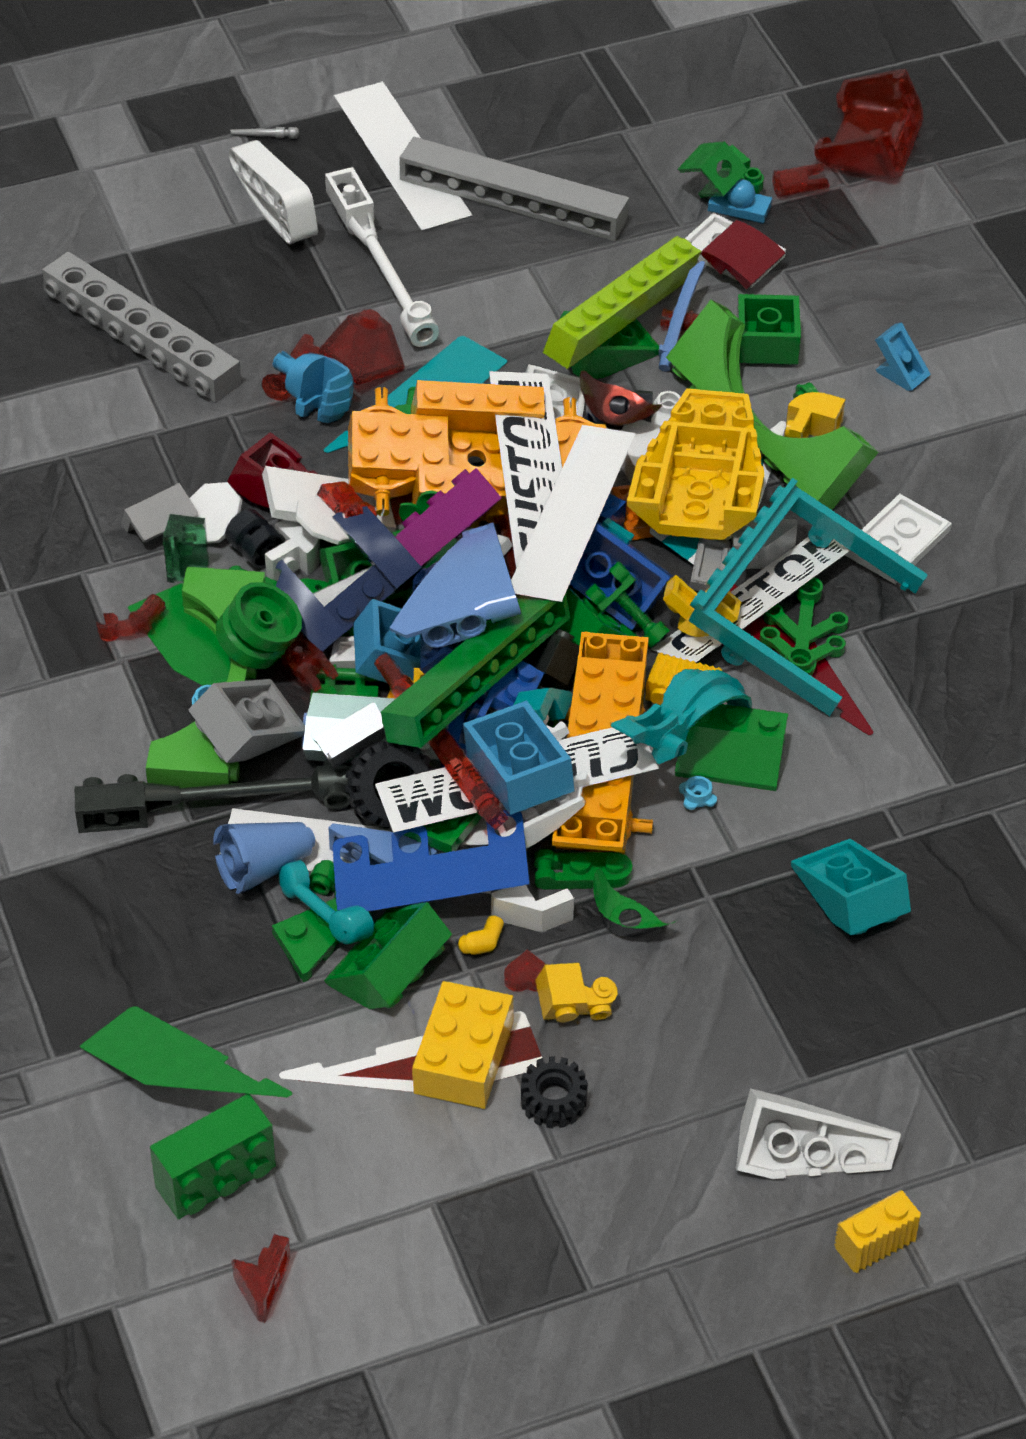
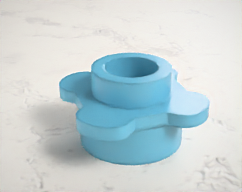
[679,776,717,810]

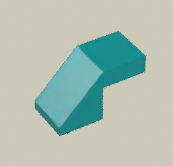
[513,688,573,721]

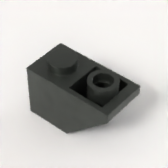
[523,629,579,685]

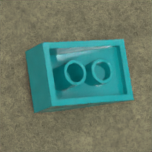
[791,838,911,935]

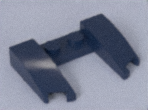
[275,506,422,655]

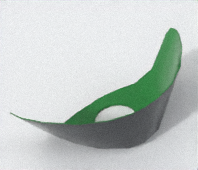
[593,868,677,937]

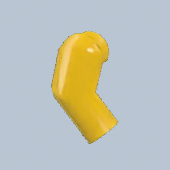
[458,916,504,955]

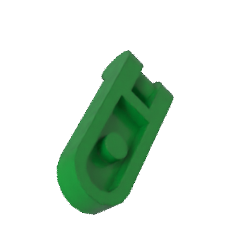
[534,849,633,890]

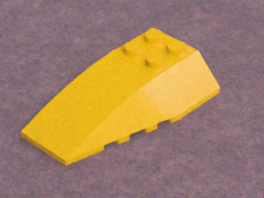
[627,389,764,540]

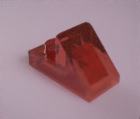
[232,1234,290,1323]

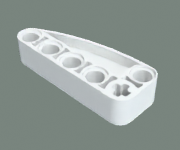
[228,140,318,244]

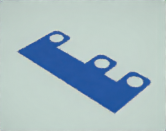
[332,810,530,911]

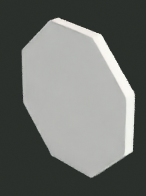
[182,482,242,544]
[295,495,353,545]

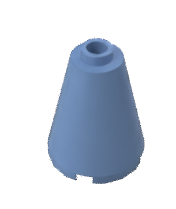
[213,822,315,894]

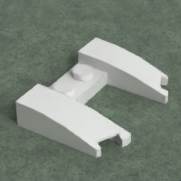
[490,715,590,849]

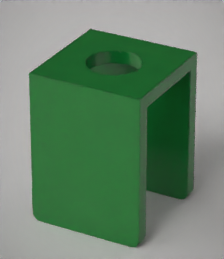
[678,141,748,198]

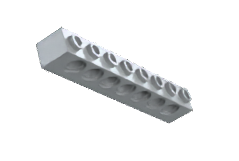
[42,251,242,403]

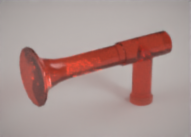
[261,334,336,401]

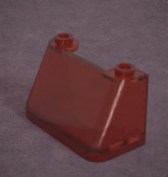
[814,68,923,180]

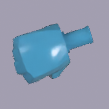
[273,351,354,423]

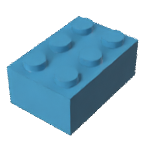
[463,700,575,815]

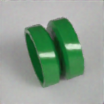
[216,582,302,669]

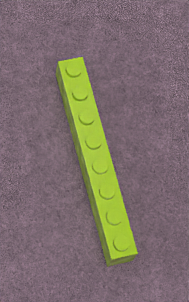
[542,236,701,369]

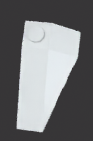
[736,1088,901,1179]

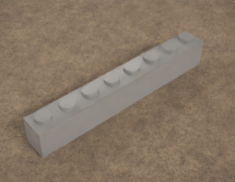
[399,136,629,241]

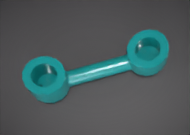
[279,860,374,944]

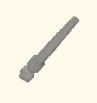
[231,127,299,139]

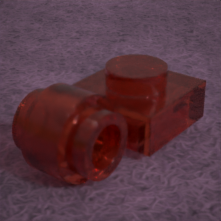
[317,481,377,518]

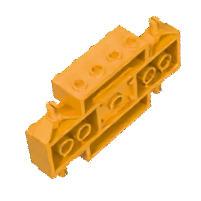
[348,380,606,524]

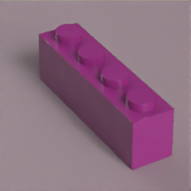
[391,468,502,567]

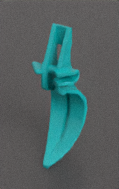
[611,669,752,764]

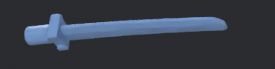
[658,261,705,372]

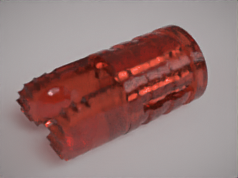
[772,163,829,197]

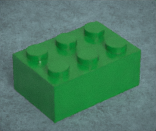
[149,1094,276,1220]

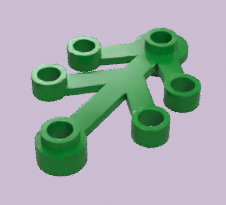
[759,577,849,675]

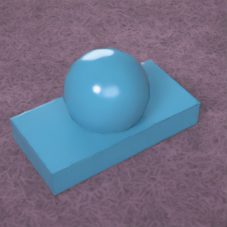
[708,179,772,223]

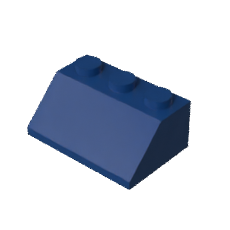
[570,521,674,630]

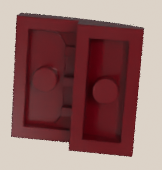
[700,220,786,290]

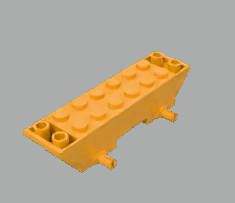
[552,632,653,855]

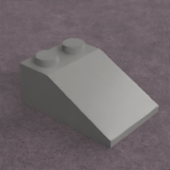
[188,679,305,763]

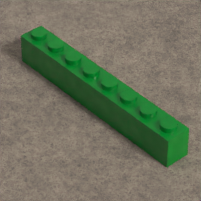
[381,593,571,748]

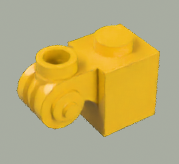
[535,963,617,1022]

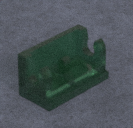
[163,514,209,583]

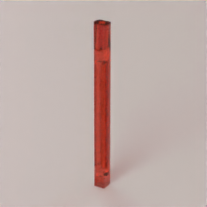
[374,653,509,830]

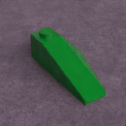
[560,584,637,646]

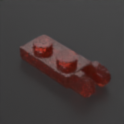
[279,632,339,692]

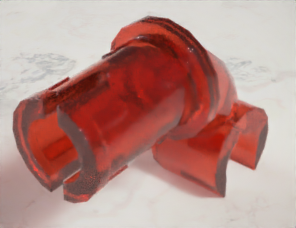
[96,594,166,641]

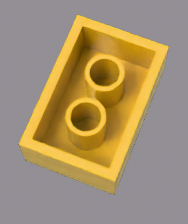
[412,981,514,1109]

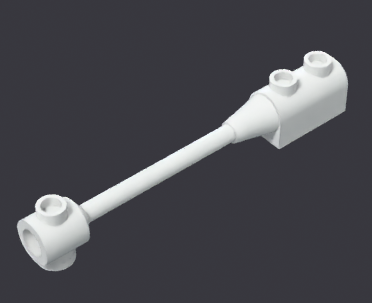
[325,167,439,347]

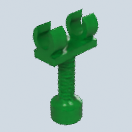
[585,562,670,648]

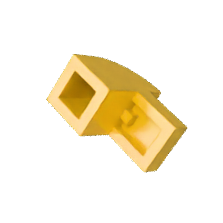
[784,392,845,438]
[663,575,741,637]

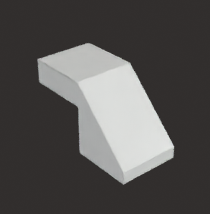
[491,885,574,933]

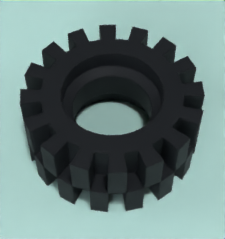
[520,1056,588,1129]

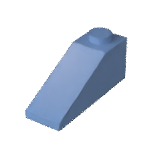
[328,823,438,865]

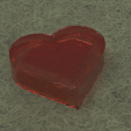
[504,949,547,992]

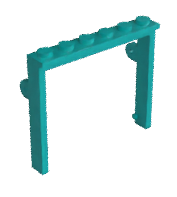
[688,478,928,716]

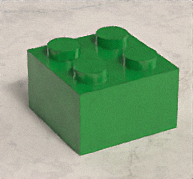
[736,294,801,364]

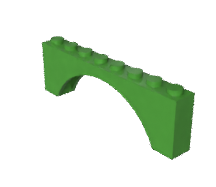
[666,299,879,510]
[145,567,266,788]

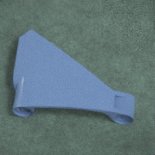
[390,522,521,648]

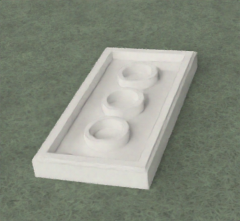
[262,466,396,531]

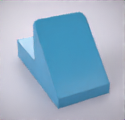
[875,322,931,391]

